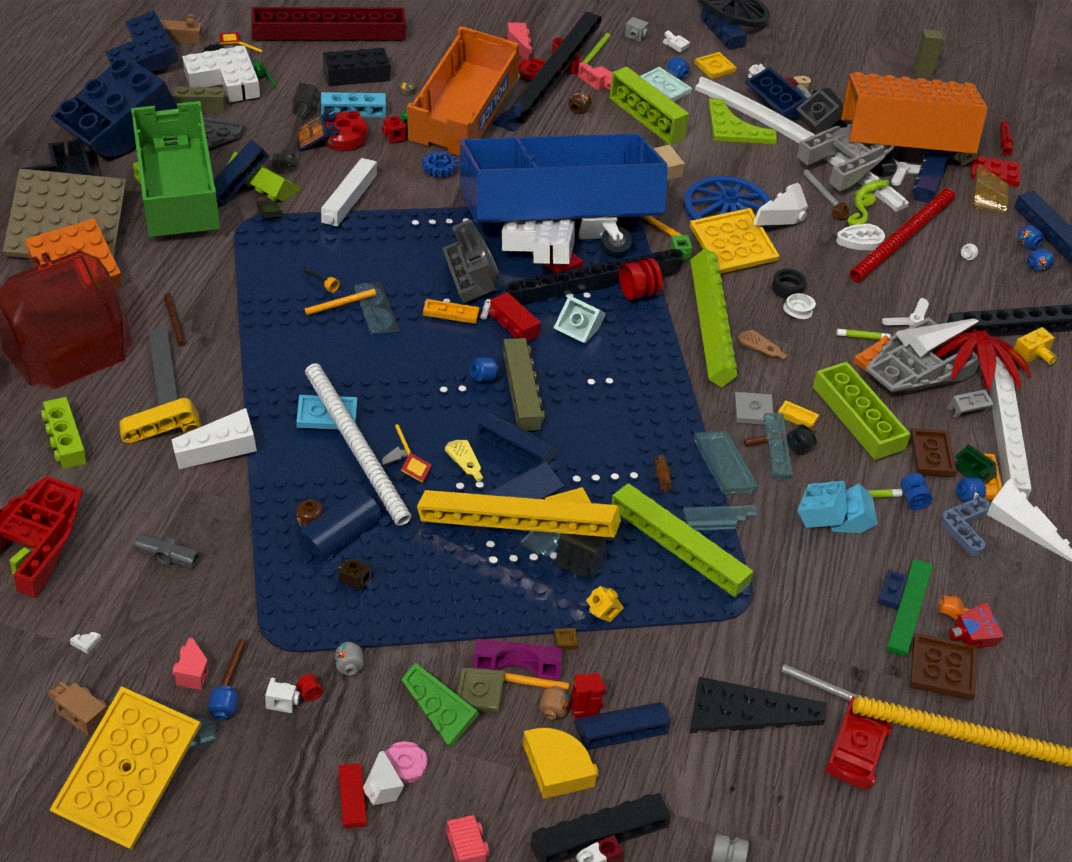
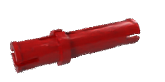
[999,121,1013,156]

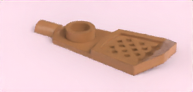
[737,329,788,360]

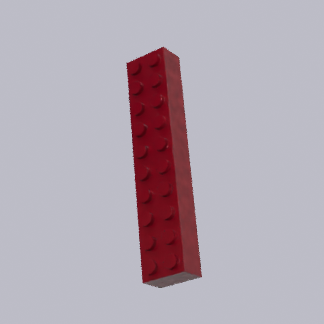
[251,7,406,41]

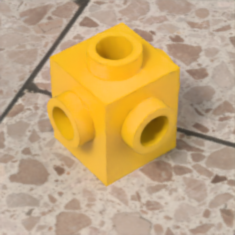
[586,586,624,622]

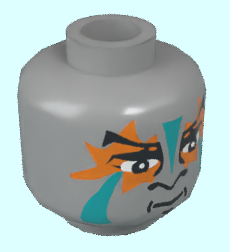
[334,642,364,676]

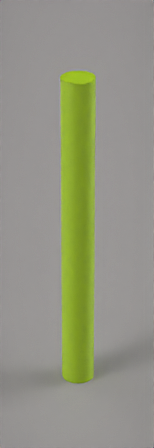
[582,33,611,64]

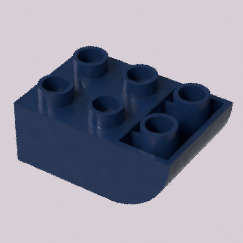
[50,55,178,157]

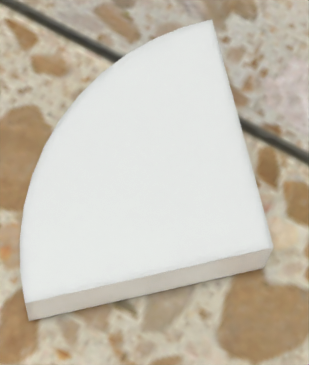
[70,632,102,654]

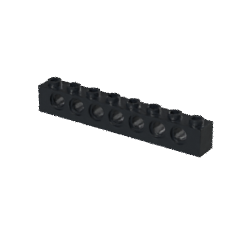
[947,304,1072,337]

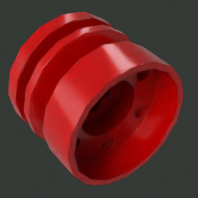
[619,258,663,300]

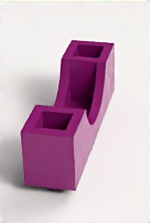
[473,639,562,680]

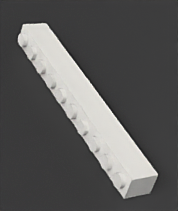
[989,356,1032,500]

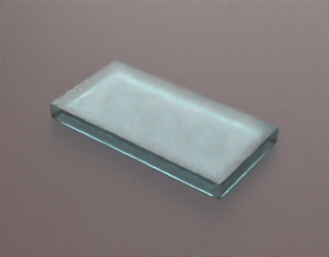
[693,431,758,494]

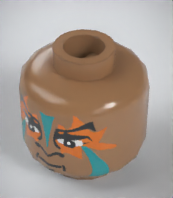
[539,686,570,720]

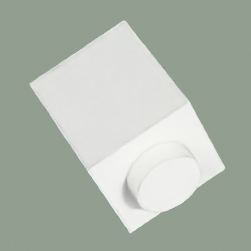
[363,751,404,805]

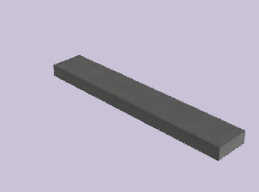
[148,328,178,406]

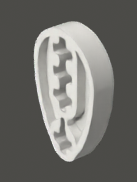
[836,224,885,250]

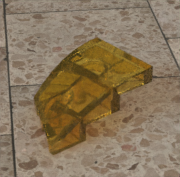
[973,164,1008,213]

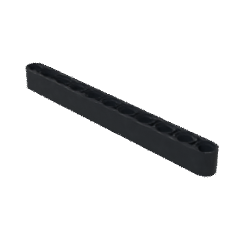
[511,12,602,122]
[506,249,684,304]

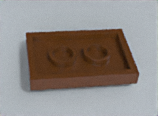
[910,428,957,477]

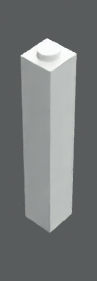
[321,158,377,226]

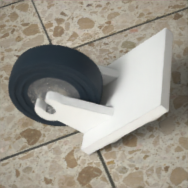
[578,217,632,257]

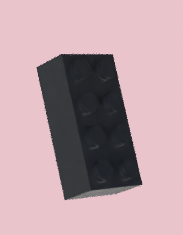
[323,47,391,86]

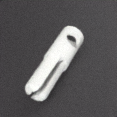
[481,299,490,320]

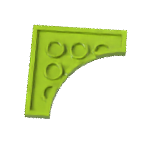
[708,98,777,144]

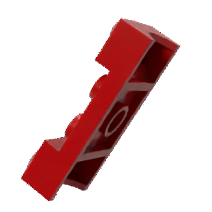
[824,696,893,791]

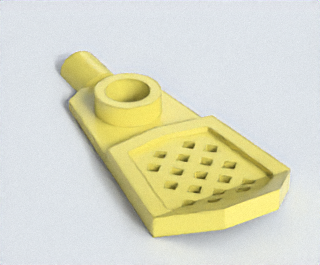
[445,440,483,481]

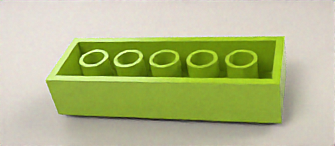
[609,67,689,146]
[813,362,911,460]

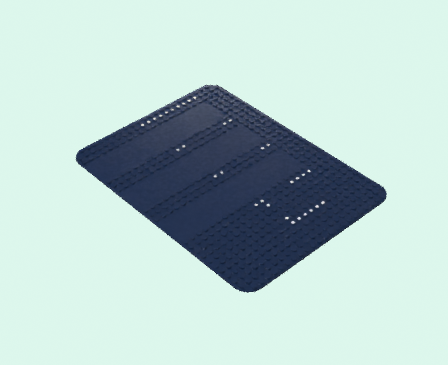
[234,207,753,653]

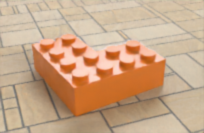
[25,218,122,294]

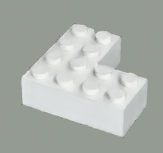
[182,45,260,103]
[502,219,575,264]

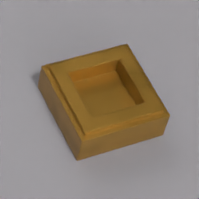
[554,628,578,650]

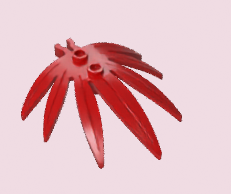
[931,329,1031,390]

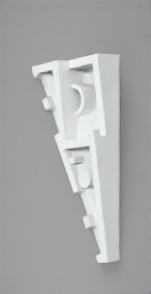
[895,319,979,358]
[987,478,1072,562]

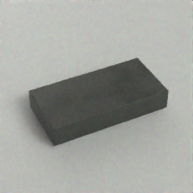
[257,200,282,219]

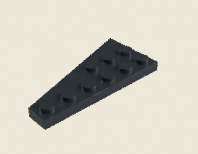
[689,677,827,733]

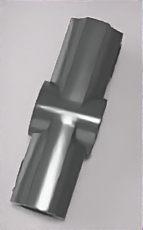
[134,533,200,569]

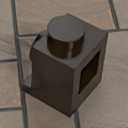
[338,557,372,592]

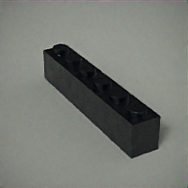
[530,793,671,862]

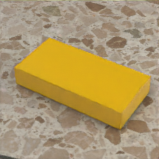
[777,400,819,427]

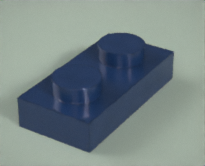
[877,569,908,610]

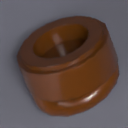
[832,202,849,220]

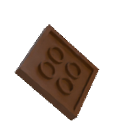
[909,633,978,700]

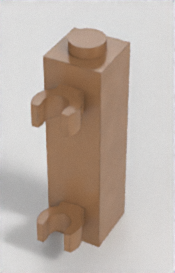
[150,11,202,45]

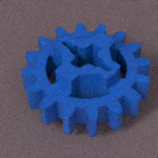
[422,150,458,178]

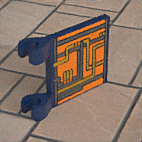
[296,107,339,152]

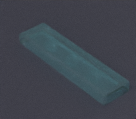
[763,413,793,479]

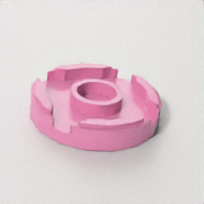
[384,741,427,784]

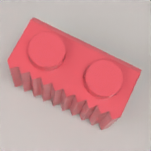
[446,815,489,862]

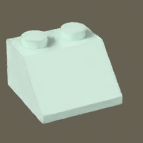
[554,296,606,343]

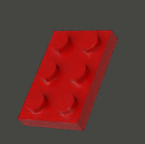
[971,156,1020,187]

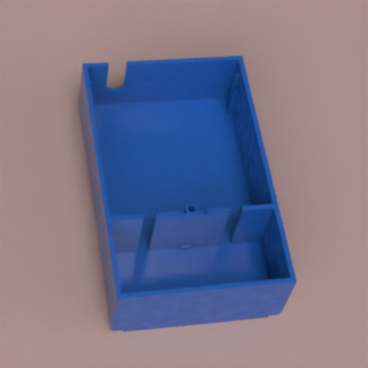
[460,133,668,223]

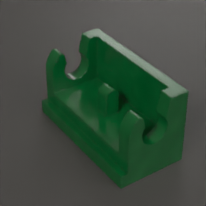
[955,444,997,484]

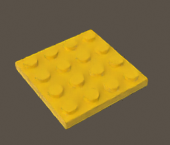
[689,208,780,274]

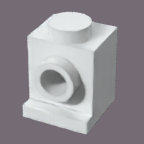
[265,678,300,713]

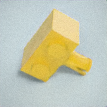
[1014,327,1057,365]

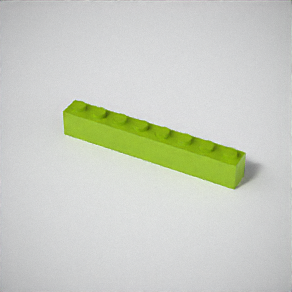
[611,483,753,597]

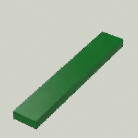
[886,559,933,657]

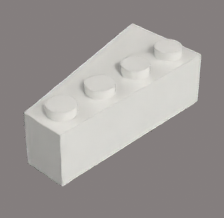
[171,408,257,469]

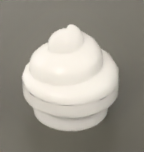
[961,244,978,260]

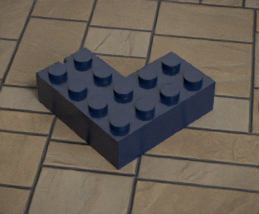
[105,11,180,72]

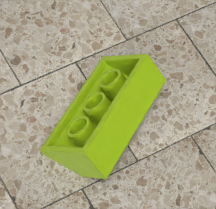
[227,151,301,202]

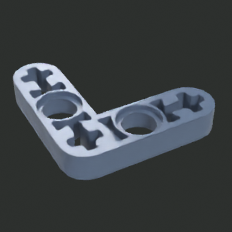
[941,498,990,556]

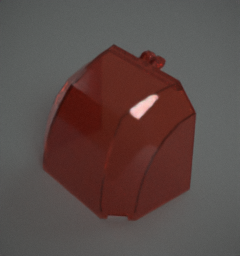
[0,250,132,389]

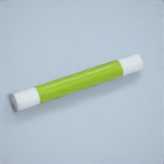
[836,329,890,340]
[867,489,902,498]

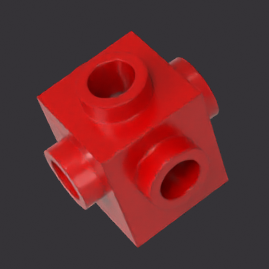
[381,116,406,143]

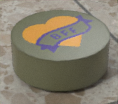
[399,81,415,95]

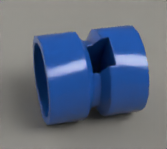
[900,473,933,510]

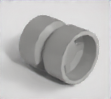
[711,833,749,862]

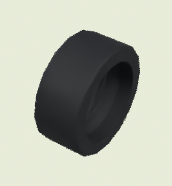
[772,268,806,299]

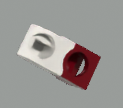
[576,835,624,862]

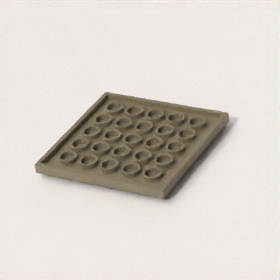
[3,169,126,258]

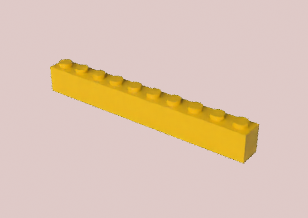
[417,490,621,538]

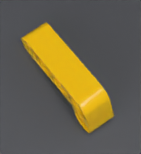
[119,398,201,443]

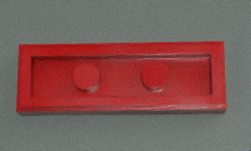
[338,763,367,828]

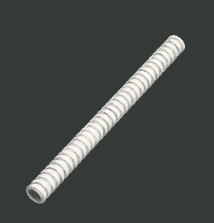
[305,363,412,526]

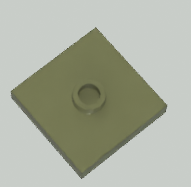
[457,667,505,713]

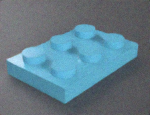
[296,395,357,429]

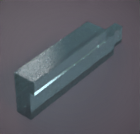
[682,505,758,530]

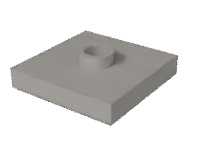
[734,392,774,425]

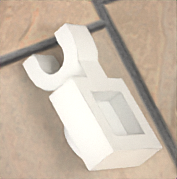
[663,31,690,53]

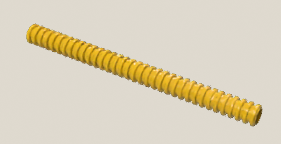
[852,694,1072,768]

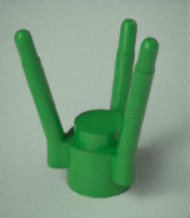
[252,60,276,86]

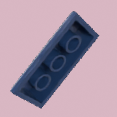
[745,66,808,119]

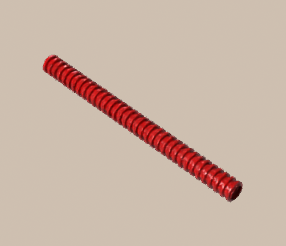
[849,188,955,282]

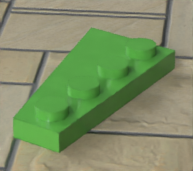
[401,663,480,748]

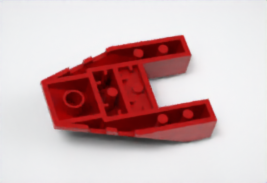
[0,476,83,598]

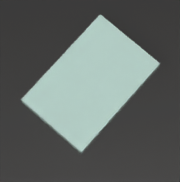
[640,67,692,102]

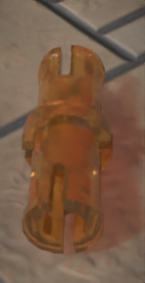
[654,455,673,491]

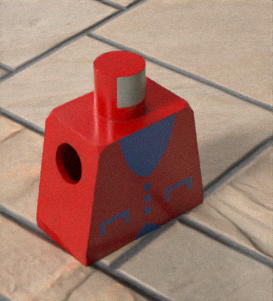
[949,602,1004,648]

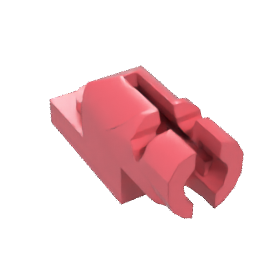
[578,62,613,91]

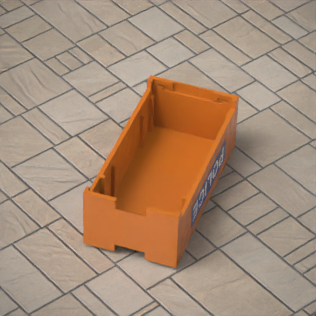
[407,26,519,156]

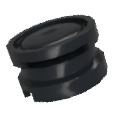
[787,424,817,454]

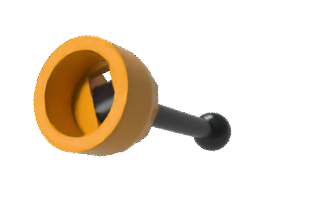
[304,267,340,293]

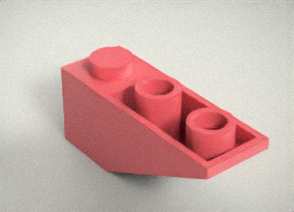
[507,22,532,61]

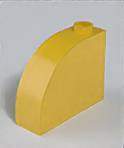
[522,728,599,799]

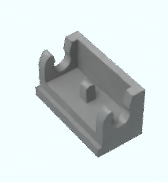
[947,389,994,418]

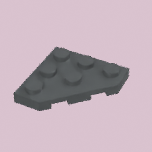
[203,117,244,149]

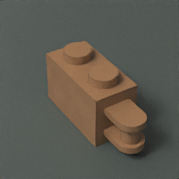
[47,681,108,736]

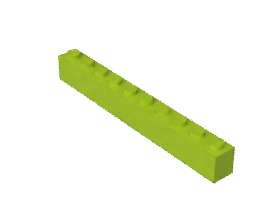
[690,248,738,388]

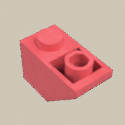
[172,638,208,690]

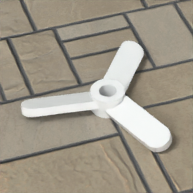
[891,158,921,186]
[882,298,929,327]

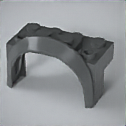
[442,219,500,303]

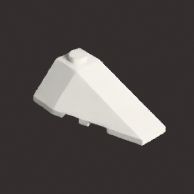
[753,183,808,225]

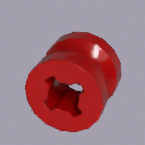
[296,674,323,702]

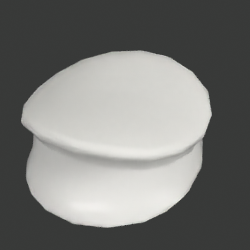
[783,293,816,319]

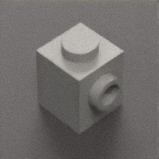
[625,17,649,42]

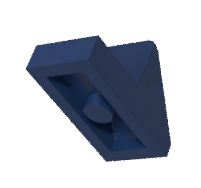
[493,103,525,132]

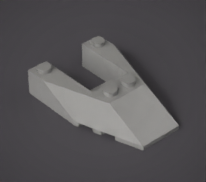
[797,124,895,191]
[866,317,979,392]

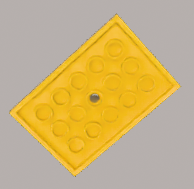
[50,686,202,850]

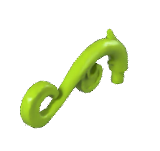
[848,179,889,226]

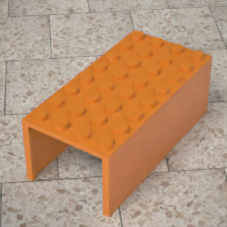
[841,72,988,153]

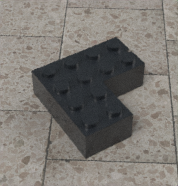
[18,139,93,176]

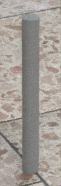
[803,170,839,207]
[781,664,863,701]

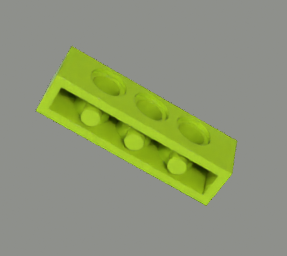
[41,397,86,469]

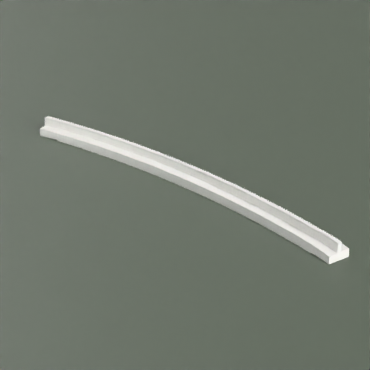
[695,77,909,212]

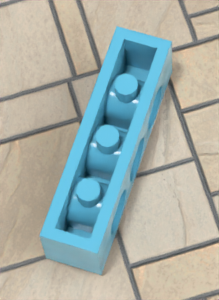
[321,92,386,118]

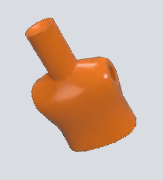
[939,595,970,620]

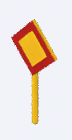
[219,32,263,53]
[395,424,431,483]

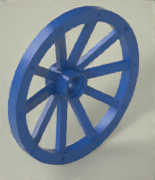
[684,176,771,229]

